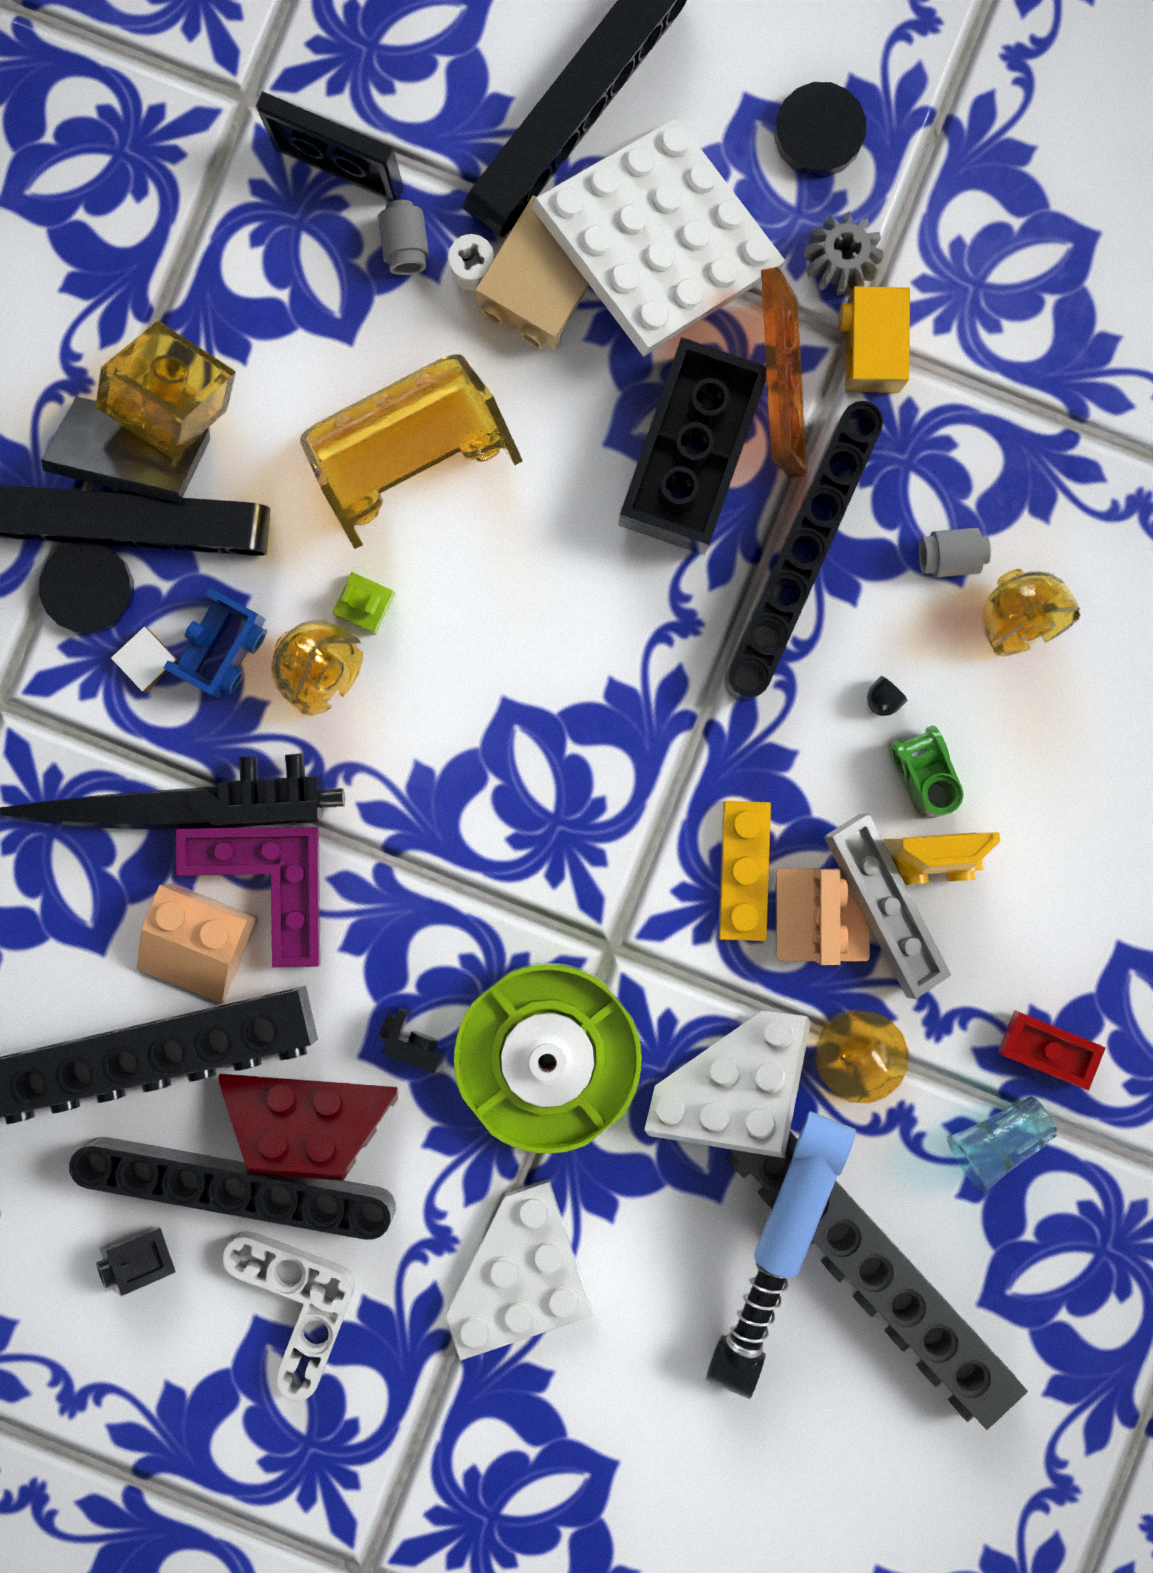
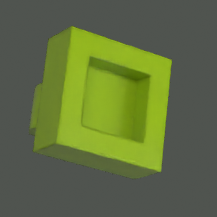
[332,572,395,634]

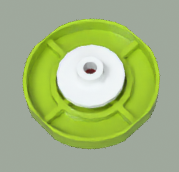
[454,963,642,1154]

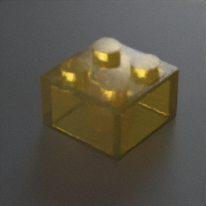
[95,321,236,459]

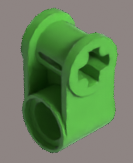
[889,725,964,818]

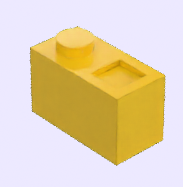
[839,286,910,393]

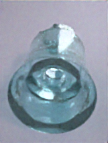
[947,1096,1058,1194]

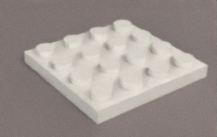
[532,117,786,357]

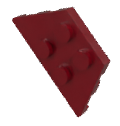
[218,1074,399,1181]

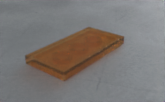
[761,267,807,478]

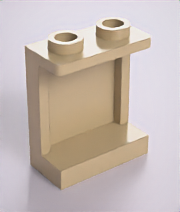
[475,196,590,351]

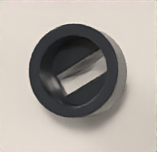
[867,675,908,716]

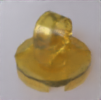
[814,1009,909,1103]

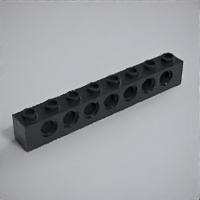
[0,986,318,1124]

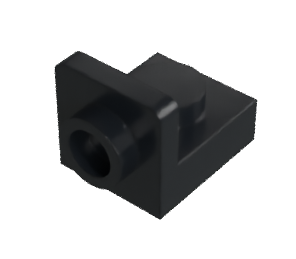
[379,1005,444,1074]
[96,1227,176,1296]

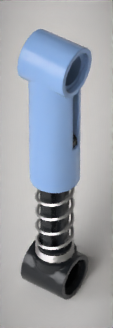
[705,1111,856,1399]

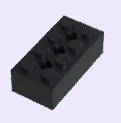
[618,337,770,555]

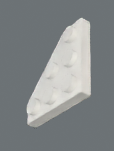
[644,1011,811,1158]
[446,1178,593,1361]

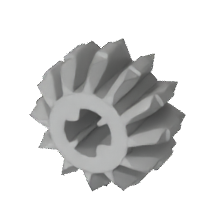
[804,211,884,297]

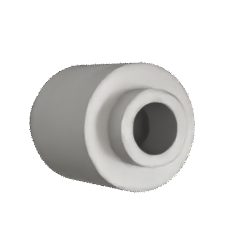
[378,200,429,275]
[918,527,991,578]

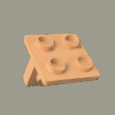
[776,868,870,965]

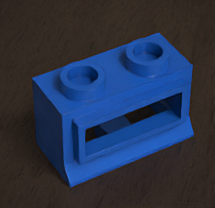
[163,587,267,699]

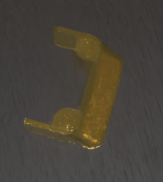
[300,354,523,549]

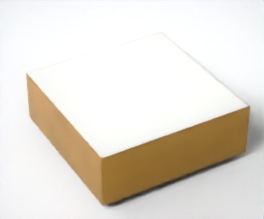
[111,626,179,693]

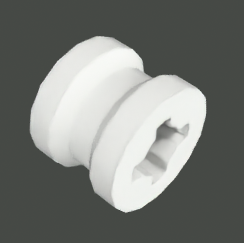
[448,234,494,292]

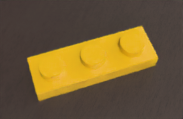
[718,801,771,941]

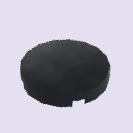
[775,82,866,177]
[39,542,134,634]

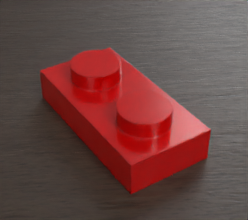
[997,1010,1106,1091]

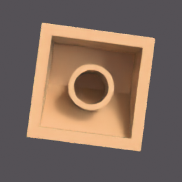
[136,883,258,1004]

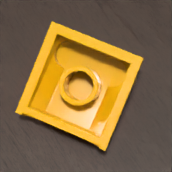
[884,832,1000,885]

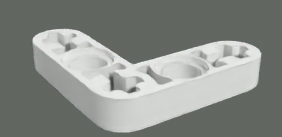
[223,1231,355,1402]

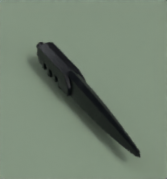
[0,753,345,830]

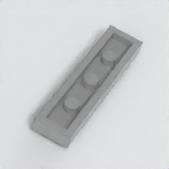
[824,813,951,999]

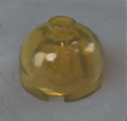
[982,569,1081,656]
[271,620,364,716]

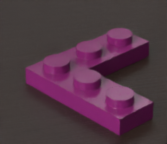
[176,827,321,967]

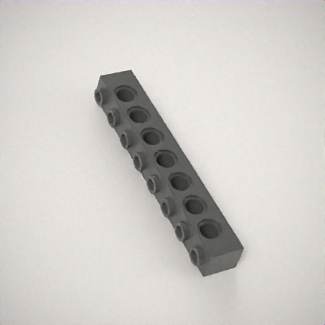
[725,1131,1028,1430]

